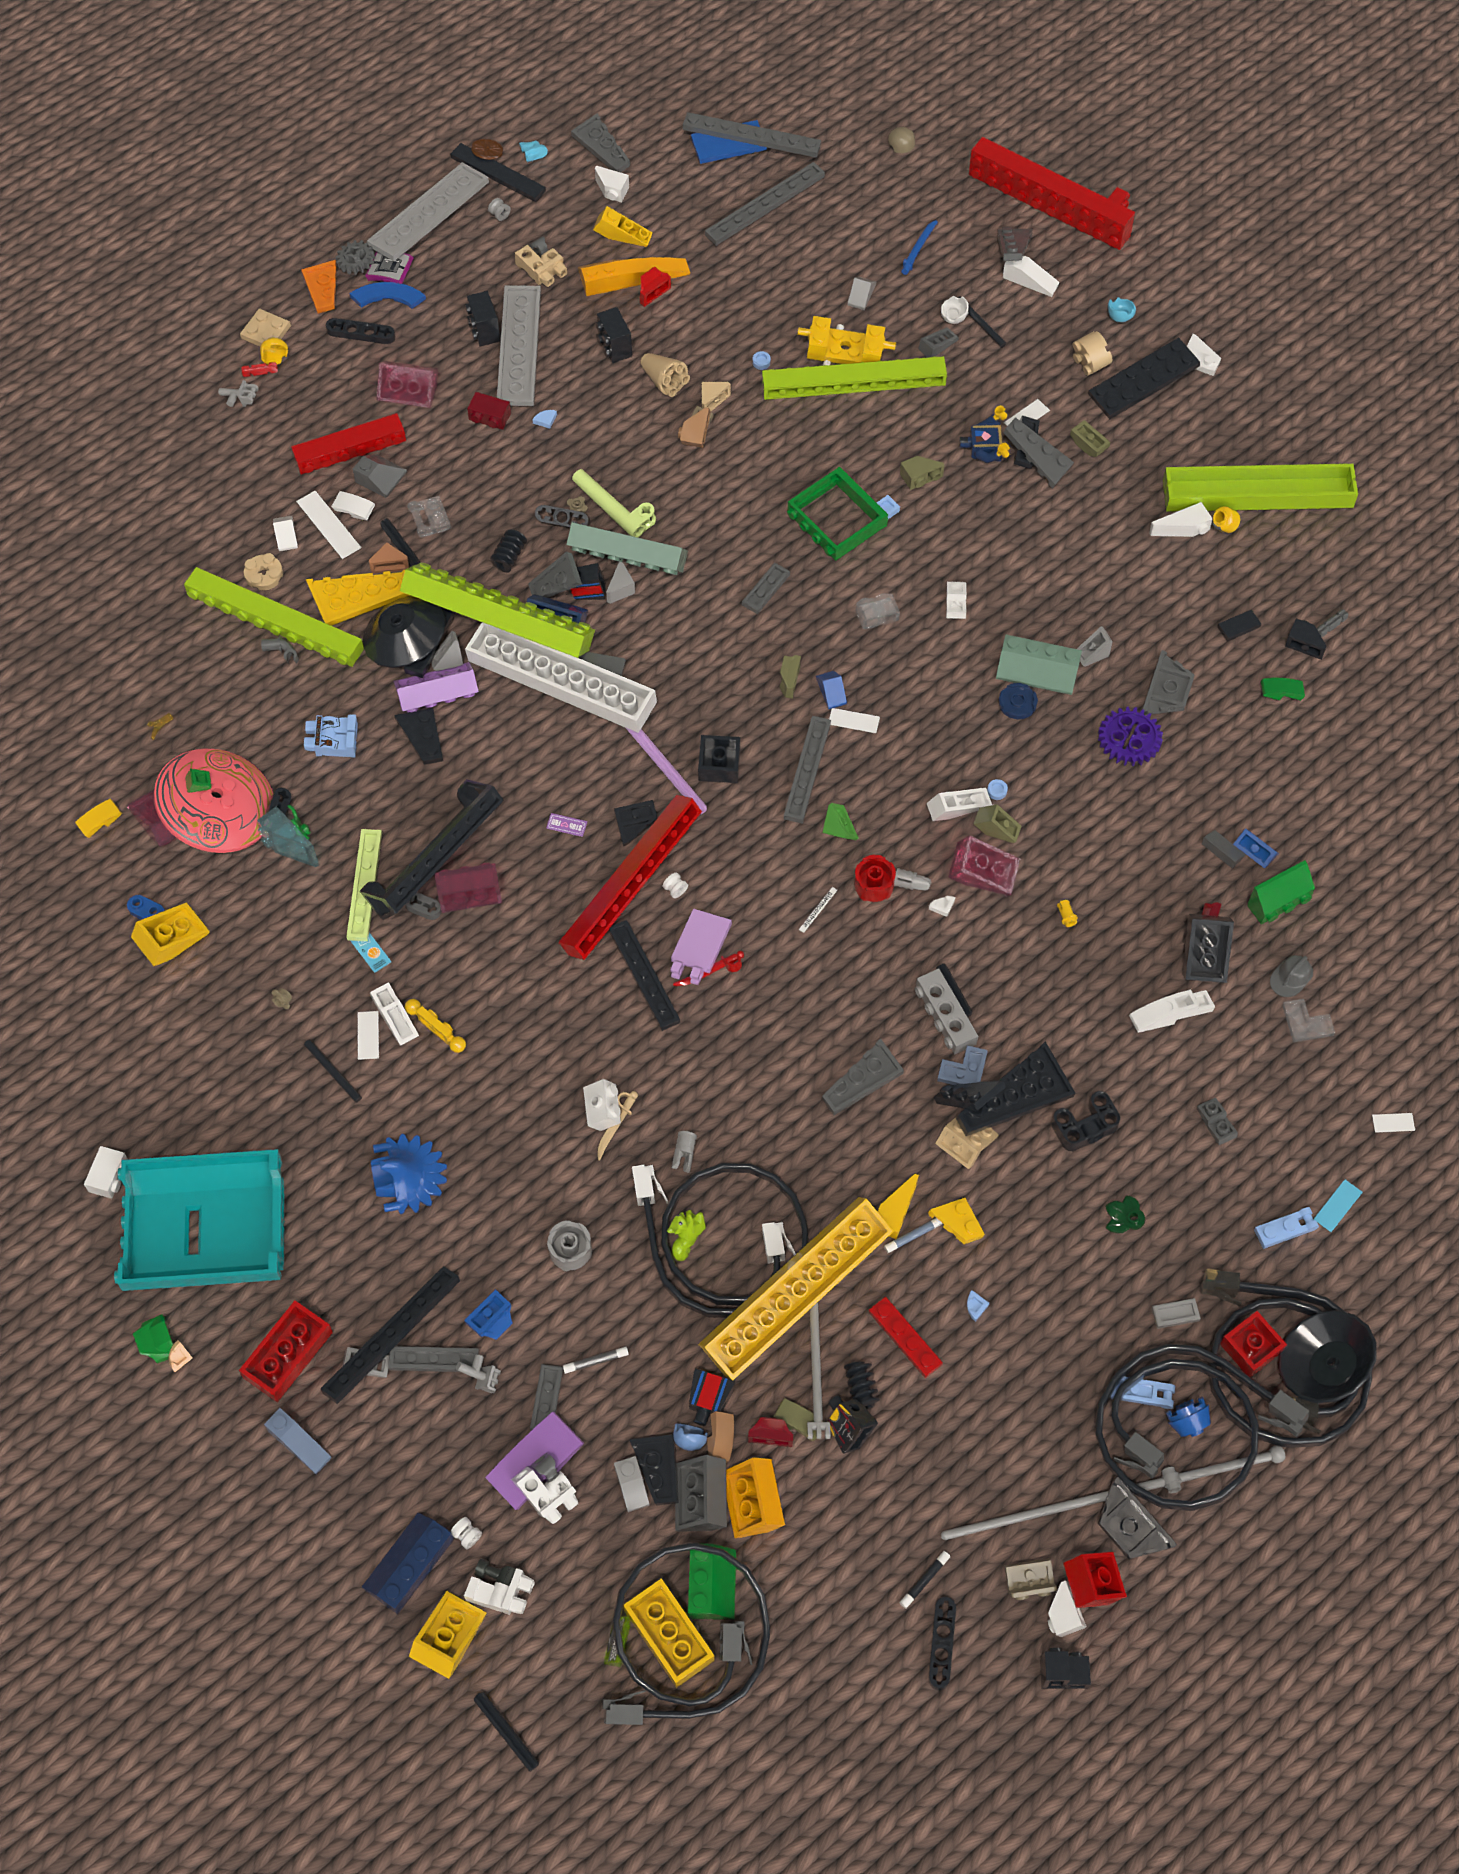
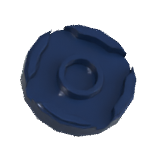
[998,683,1038,720]

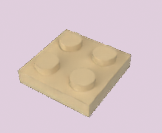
[240,309,291,346]

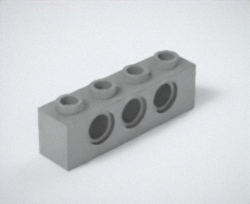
[915,969,978,1055]

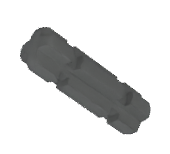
[1317,609,1349,637]

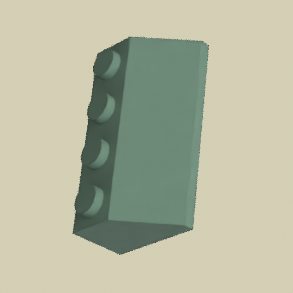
[996,635,1082,695]

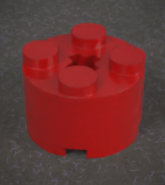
[854,855,896,902]

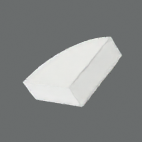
[929,896,956,917]

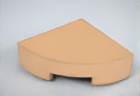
[169,1340,192,1372]

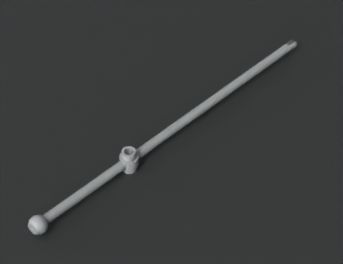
[941,1445,1286,1540]

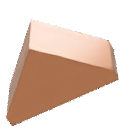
[369,543,409,574]

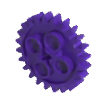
[1098,707,1163,766]

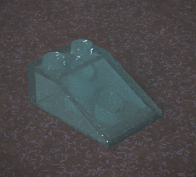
[257,806,319,867]

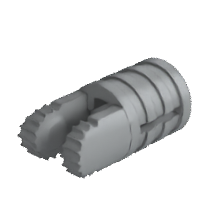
[894,868,932,891]
[671,1131,697,1173]

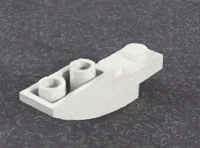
[1129,990,1215,1033]

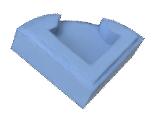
[533,410,557,429]
[967,1290,989,1322]

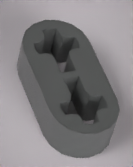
[405,892,442,920]

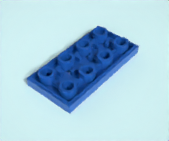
[691,120,767,164]

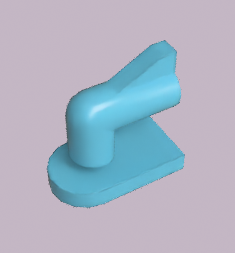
[519,141,548,162]

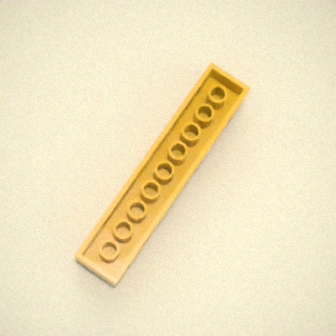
[698,1197,894,1380]

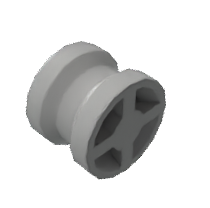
[488,198,511,221]

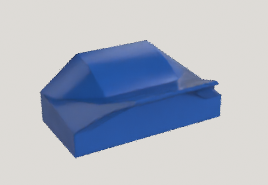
[464,1289,513,1340]

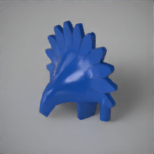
[371,1134,447,1214]

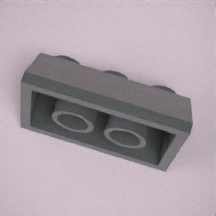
[675,1455,727,1532]

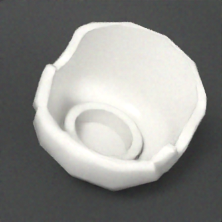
[941,296,968,324]

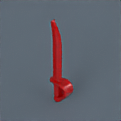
[673,951,744,986]

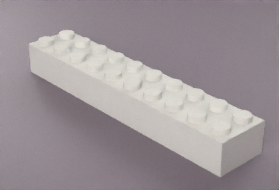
[465,622,657,733]

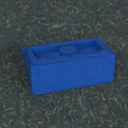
[1233,828,1279,868]

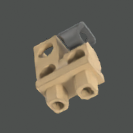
[515,236,567,287]

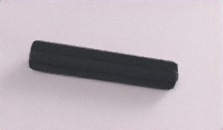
[936,963,972,1017]

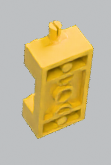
[797,316,896,364]

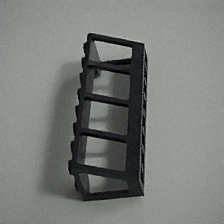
[360,779,504,920]

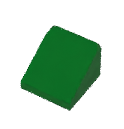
[185,768,212,793]

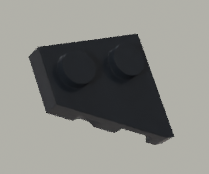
[614,800,658,846]

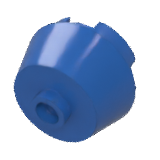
[1166,1397,1211,1437]

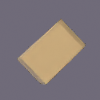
[702,382,730,411]

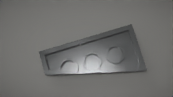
[571,113,630,173]

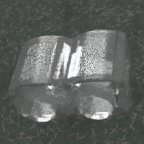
[855,593,900,629]

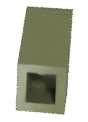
[900,456,944,490]

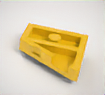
[928,1198,985,1244]

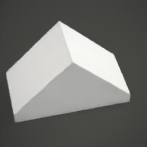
[273,516,298,551]

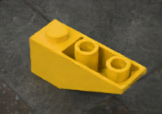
[593,206,653,247]

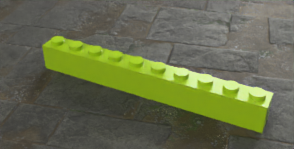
[762,356,947,400]
[184,567,364,667]

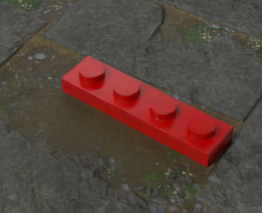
[869,1297,943,1379]

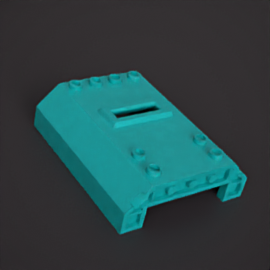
[114,1149,284,1291]

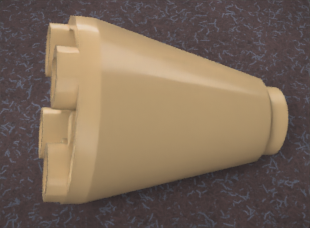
[641,353,690,397]

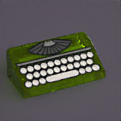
[604,1616,631,1668]

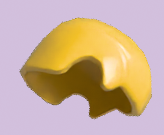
[260,337,288,364]

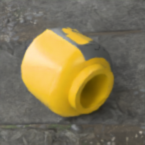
[1212,506,1240,533]

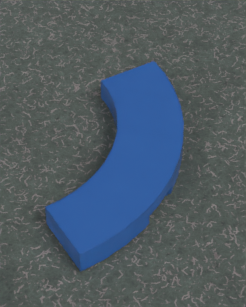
[349,282,426,309]

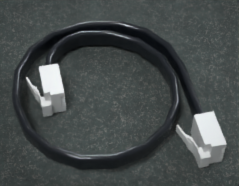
[632,1163,808,1318]

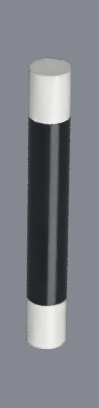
[899,1551,950,1609]

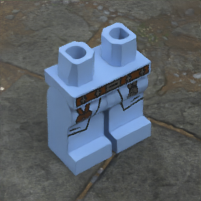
[304,715,358,757]

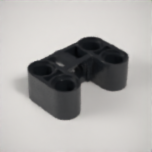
[1052,1091,1120,1152]

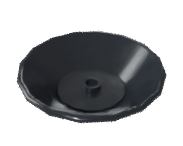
[363,596,446,668]
[1279,1310,1377,1404]

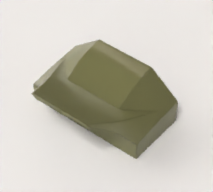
[1070,420,1110,457]
[780,655,801,699]

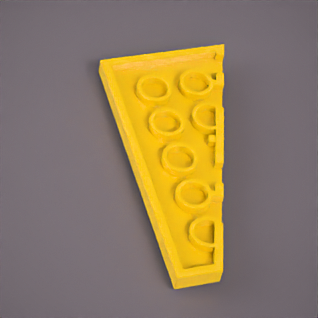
[306,570,410,626]

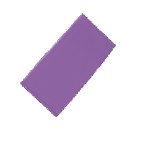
[485,1412,584,1510]

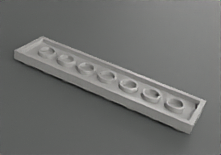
[367,162,489,261]
[497,285,541,406]

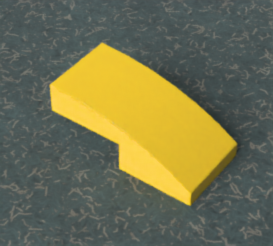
[75,799,122,838]

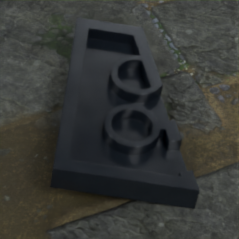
[629,1434,679,1506]

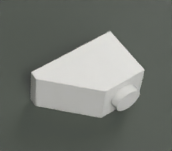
[595,166,629,203]
[1048,1581,1087,1637]

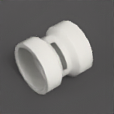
[450,1517,482,1549]

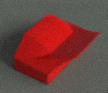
[640,267,671,307]

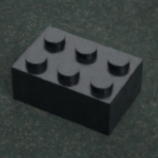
[1182,914,1234,983]

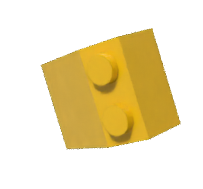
[131,902,210,966]
[409,1591,486,1679]

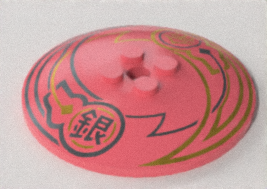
[154,749,275,853]

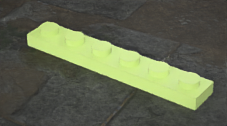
[347,829,382,941]

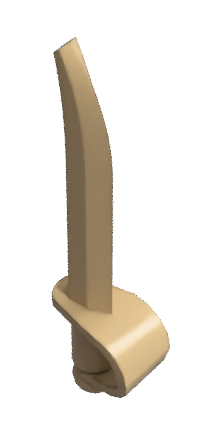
[598,1091,638,1161]

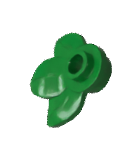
[287,805,311,841]

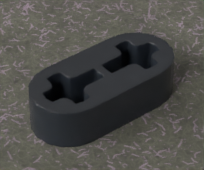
[266,787,292,823]

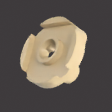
[244,553,283,590]

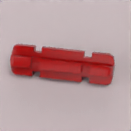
[241,362,278,377]

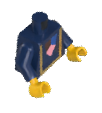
[959,405,1010,463]

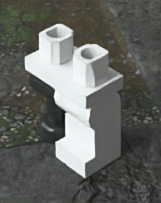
[464,1558,535,1615]

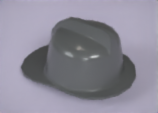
[1270,955,1313,997]

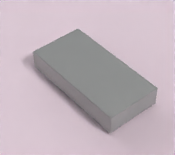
[1151,1298,1201,1329]

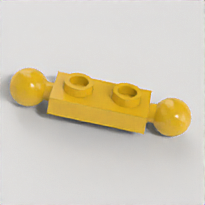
[405,999,466,1053]

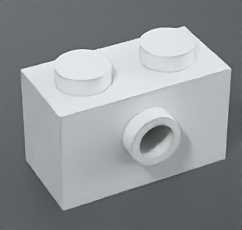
[583,1079,621,1131]

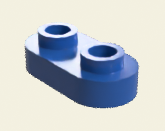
[127,895,165,920]

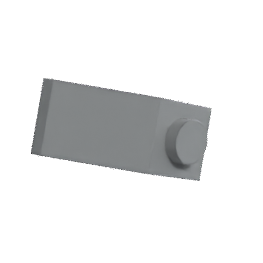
[614,1456,650,1512]

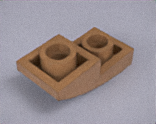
[707,1411,734,1463]

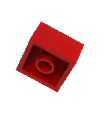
[1220,1311,1287,1378]
[1063,1552,1127,1608]

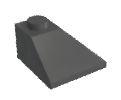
[353,454,407,498]

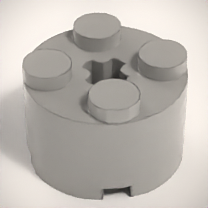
[547,1221,592,1271]

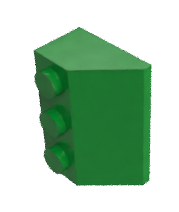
[1247,860,1315,924]
[688,1543,736,1620]

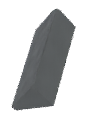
[1202,830,1246,869]

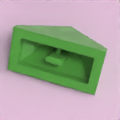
[822,803,858,840]

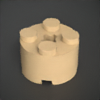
[1072,331,1112,376]

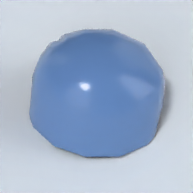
[673,1423,708,1451]

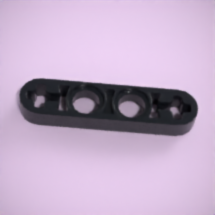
[326,318,396,344]
[928,1597,956,1690]

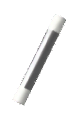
[563,1347,629,1374]

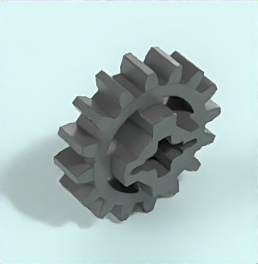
[336,240,375,275]

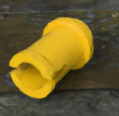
[1057,900,1078,927]

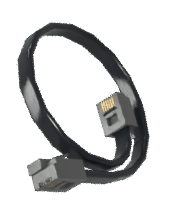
[602,1542,770,1725]

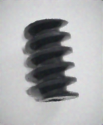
[490,529,527,573]
[844,1362,880,1410]

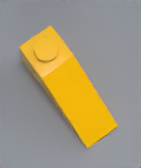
[877,1174,919,1239]

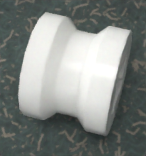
[663,873,688,898]

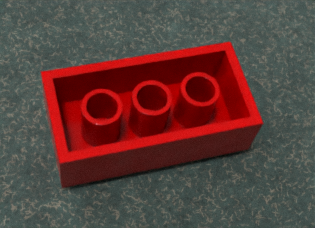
[239,1300,333,1403]

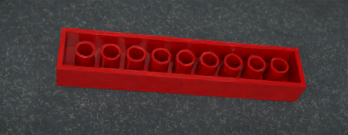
[969,137,1135,250]

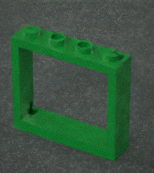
[787,467,888,561]

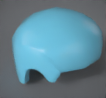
[1108,297,1136,322]

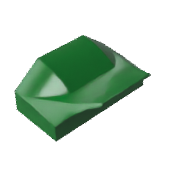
[133,1314,174,1364]

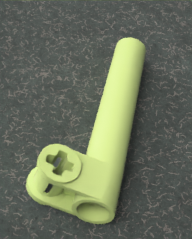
[572,469,656,538]

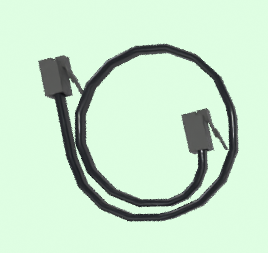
[1095,1344,1309,1511]

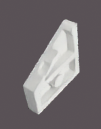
[1187,334,1221,376]

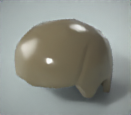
[888,126,915,153]

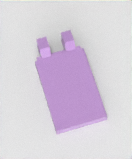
[671,909,732,985]

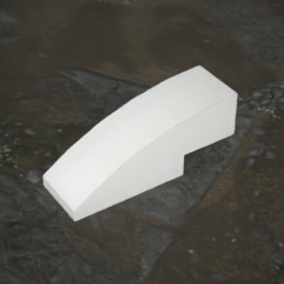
[370,982,419,1046]

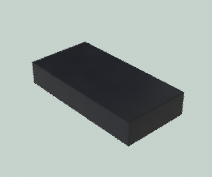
[1218,609,1261,642]

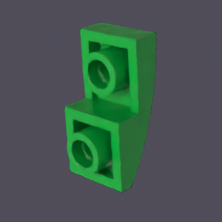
[1261,678,1305,701]

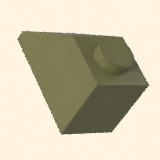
[974,804,1021,843]

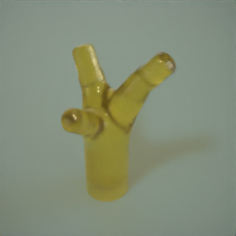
[147,713,173,740]

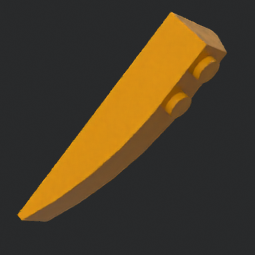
[578,257,690,296]

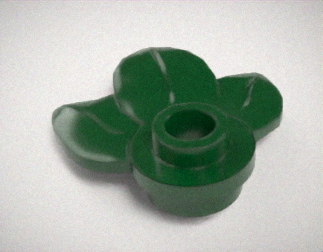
[1105,1195,1146,1233]

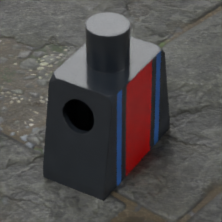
[566,563,606,600]
[689,1369,735,1426]

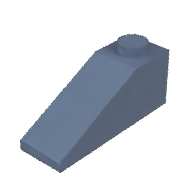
[264,1408,332,1474]

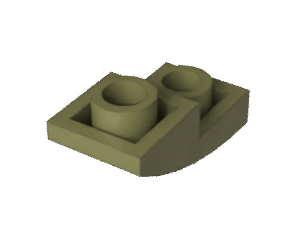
[773,1398,825,1441]

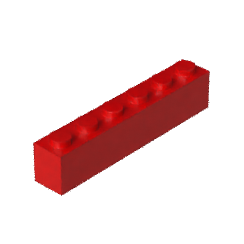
[291,413,406,475]

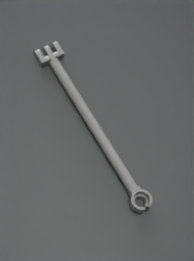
[807,1302,830,1439]

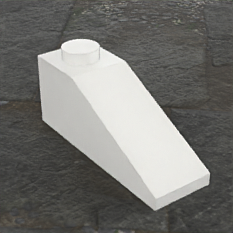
[1003,256,1059,297]
[1149,502,1212,537]
[927,788,992,821]

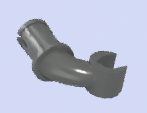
[261,636,299,664]

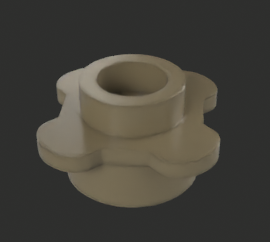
[567,496,588,515]
[272,988,292,1009]

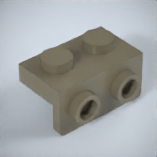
[1004,1558,1057,1600]

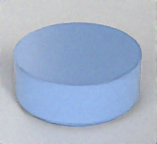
[752,351,771,370]
[987,779,1008,800]

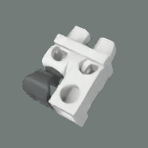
[511,1453,578,1524]

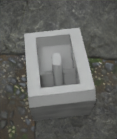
[848,277,876,310]
[606,562,635,603]
[1077,626,1112,666]
[431,631,463,671]

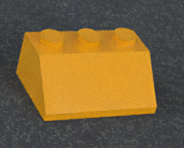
[726,1458,785,1538]

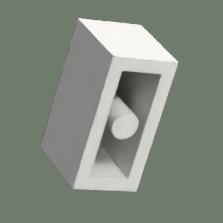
[84,1146,128,1199]

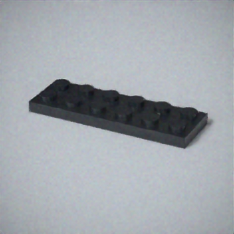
[1088,337,1200,420]

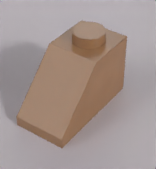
[678,407,711,448]

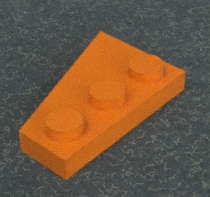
[301,260,337,314]

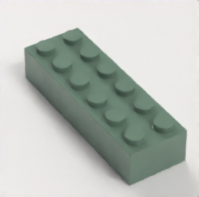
[567,522,688,575]

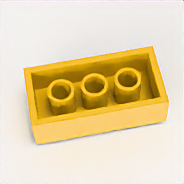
[623,1578,715,1688]

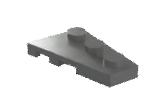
[528,552,582,598]

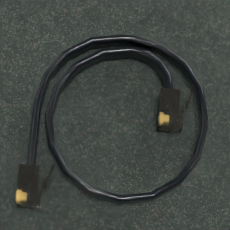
[1200,1269,1372,1448]

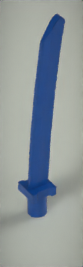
[901,220,938,275]

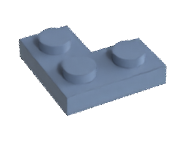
[937,1045,988,1085]

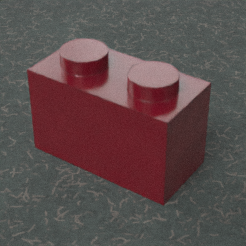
[467,392,511,430]

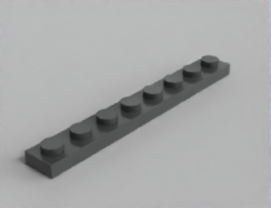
[683,112,822,158]
[705,162,825,246]

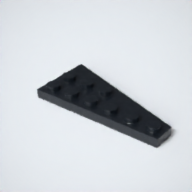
[956,1041,1076,1136]

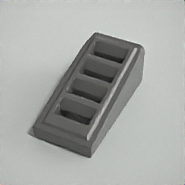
[918,327,959,358]

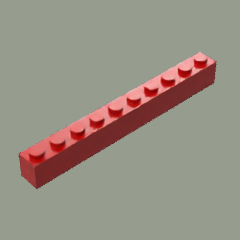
[559,795,702,960]

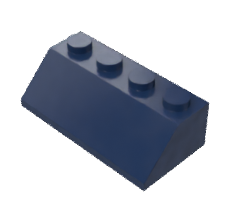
[362,1513,454,1614]

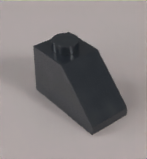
[1285,618,1327,660]

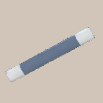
[884,1218,943,1253]

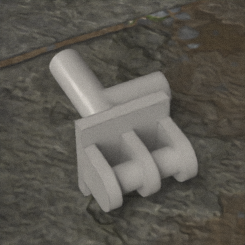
[219,380,259,407]
[456,1355,501,1393]

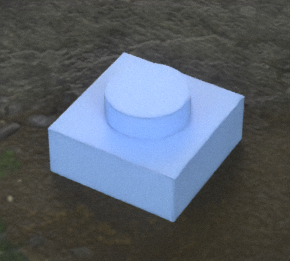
[877,495,900,519]

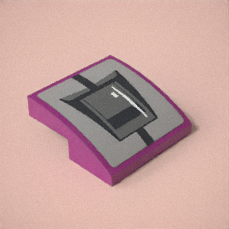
[365,251,414,284]

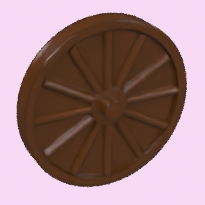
[471,139,503,160]

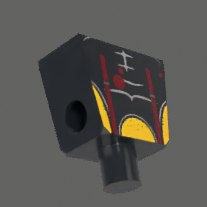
[827,1396,878,1454]

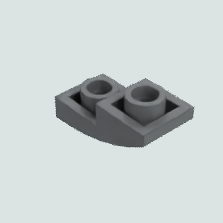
[1197,1098,1238,1145]

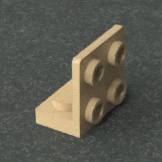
[935,1117,998,1169]

